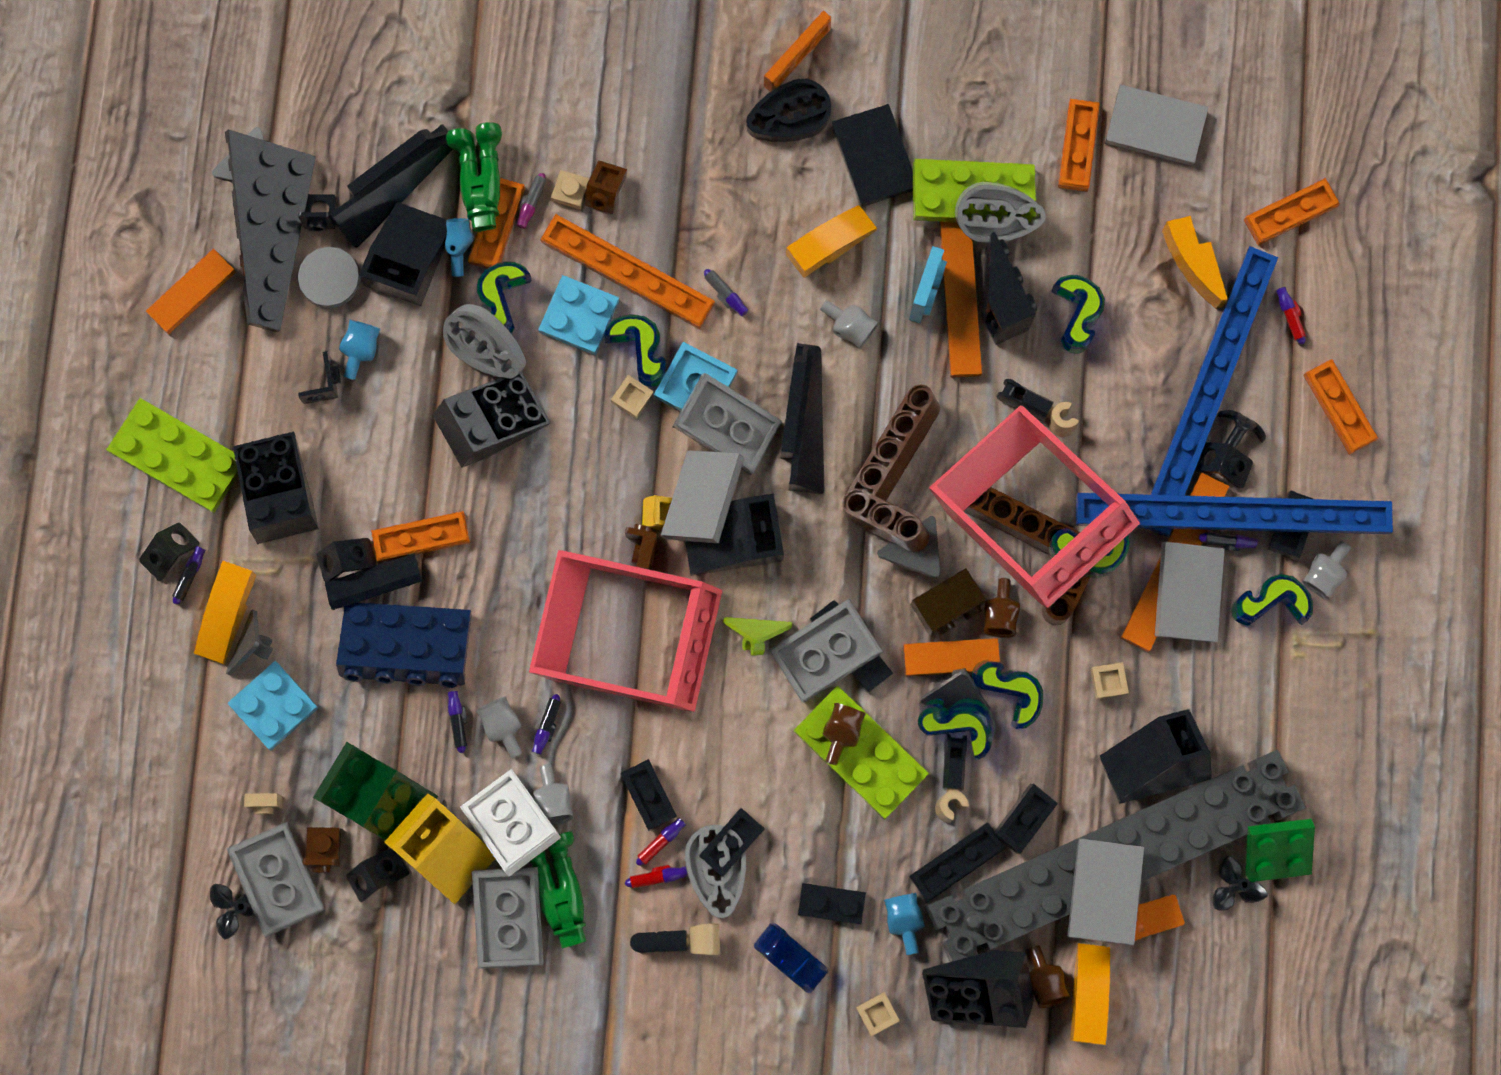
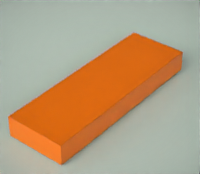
[764,11,831,92]
[1058,99,1100,192]
[468,178,525,271]
[1244,178,1340,246]
[146,248,236,335]
[1303,359,1379,455]
[371,511,470,562]
[903,638,1001,677]

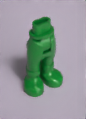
[446,122,502,232]
[529,831,586,949]

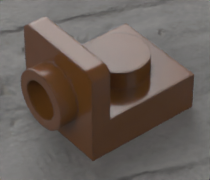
[585,160,627,214]
[625,524,658,570]
[303,827,341,873]

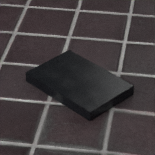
[831,104,913,207]

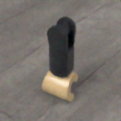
[996,379,1079,437]
[935,734,969,823]
[630,923,720,955]

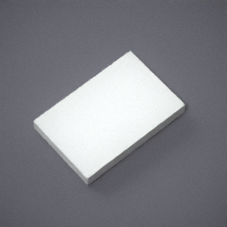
[460,769,561,877]

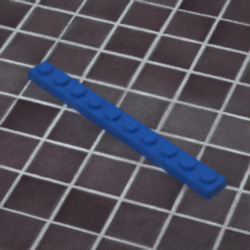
[1145,246,1278,537]
[1076,493,1393,535]

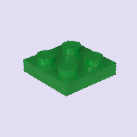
[1246,818,1315,882]

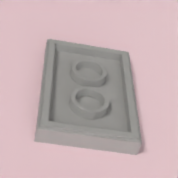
[1105,84,1208,166]
[672,373,783,475]
[661,450,744,543]
[1155,542,1225,643]
[769,599,883,703]
[226,822,325,938]
[1067,838,1144,945]
[472,867,544,969]

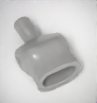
[820,300,878,349]
[1302,541,1351,600]
[476,696,522,758]
[533,764,573,826]

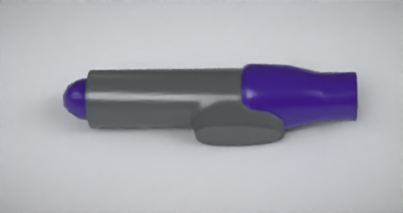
[704,269,749,317]

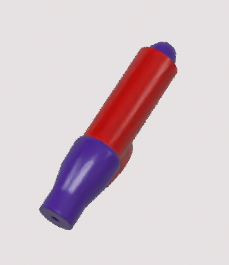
[1276,287,1307,344]
[636,817,686,866]
[625,865,688,889]

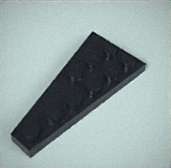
[225,129,316,333]

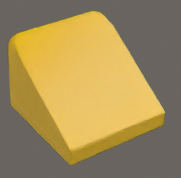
[642,495,672,530]

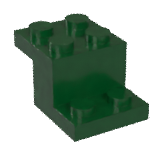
[313,742,438,840]

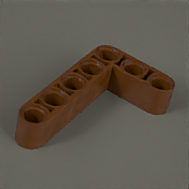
[842,384,940,552]
[964,487,1093,625]

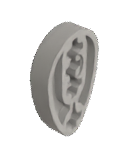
[955,182,1046,242]
[443,304,526,378]
[685,825,746,918]

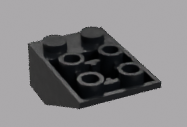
[359,202,447,306]
[982,232,1037,345]
[432,371,550,468]
[233,431,319,544]
[685,493,784,576]
[1100,709,1212,804]
[922,950,1034,1028]

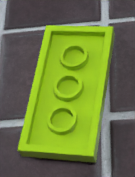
[913,159,1036,223]
[106,398,238,513]
[793,685,929,820]

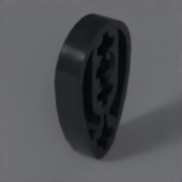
[746,79,831,142]

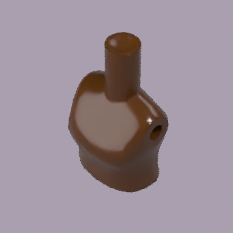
[984,578,1020,638]
[822,703,866,766]
[1028,945,1070,1009]

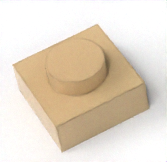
[551,170,589,210]
[611,375,654,419]
[1090,662,1129,700]
[244,793,282,815]
[855,992,900,1036]

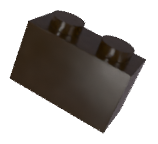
[910,568,986,637]

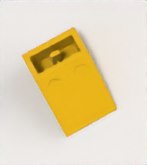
[384,793,495,904]

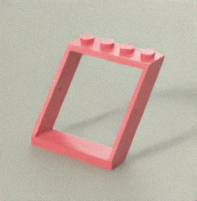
[929,405,1140,608]
[529,550,723,712]

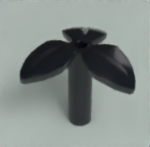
[1216,410,1266,448]
[1213,856,1268,911]
[210,884,255,940]

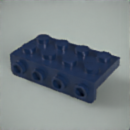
[336,602,472,688]

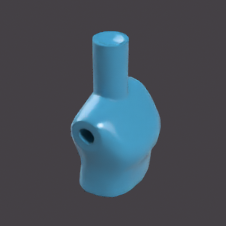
[445,218,474,277]
[339,319,381,380]
[884,893,925,955]

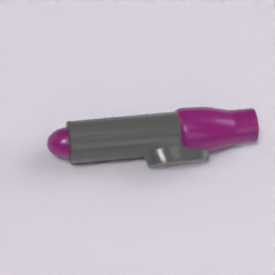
[516,173,547,229]

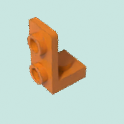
[1135,894,1185,941]

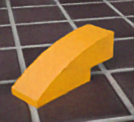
[786,205,877,278]
[1162,216,1228,309]
[194,561,257,665]
[1070,943,1110,1045]

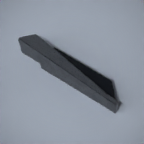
[330,124,453,248]
[780,343,824,494]

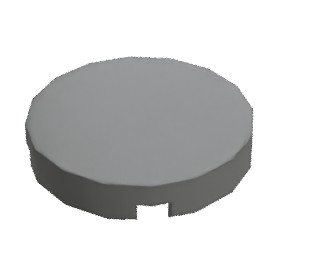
[298,247,360,309]

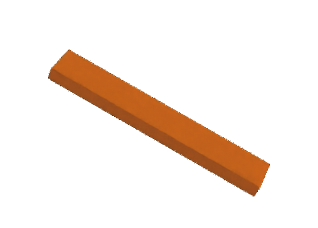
[540,214,715,329]
[939,222,982,378]
[1120,472,1229,652]

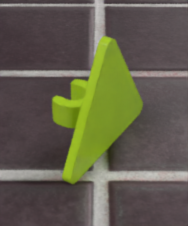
[723,617,792,656]

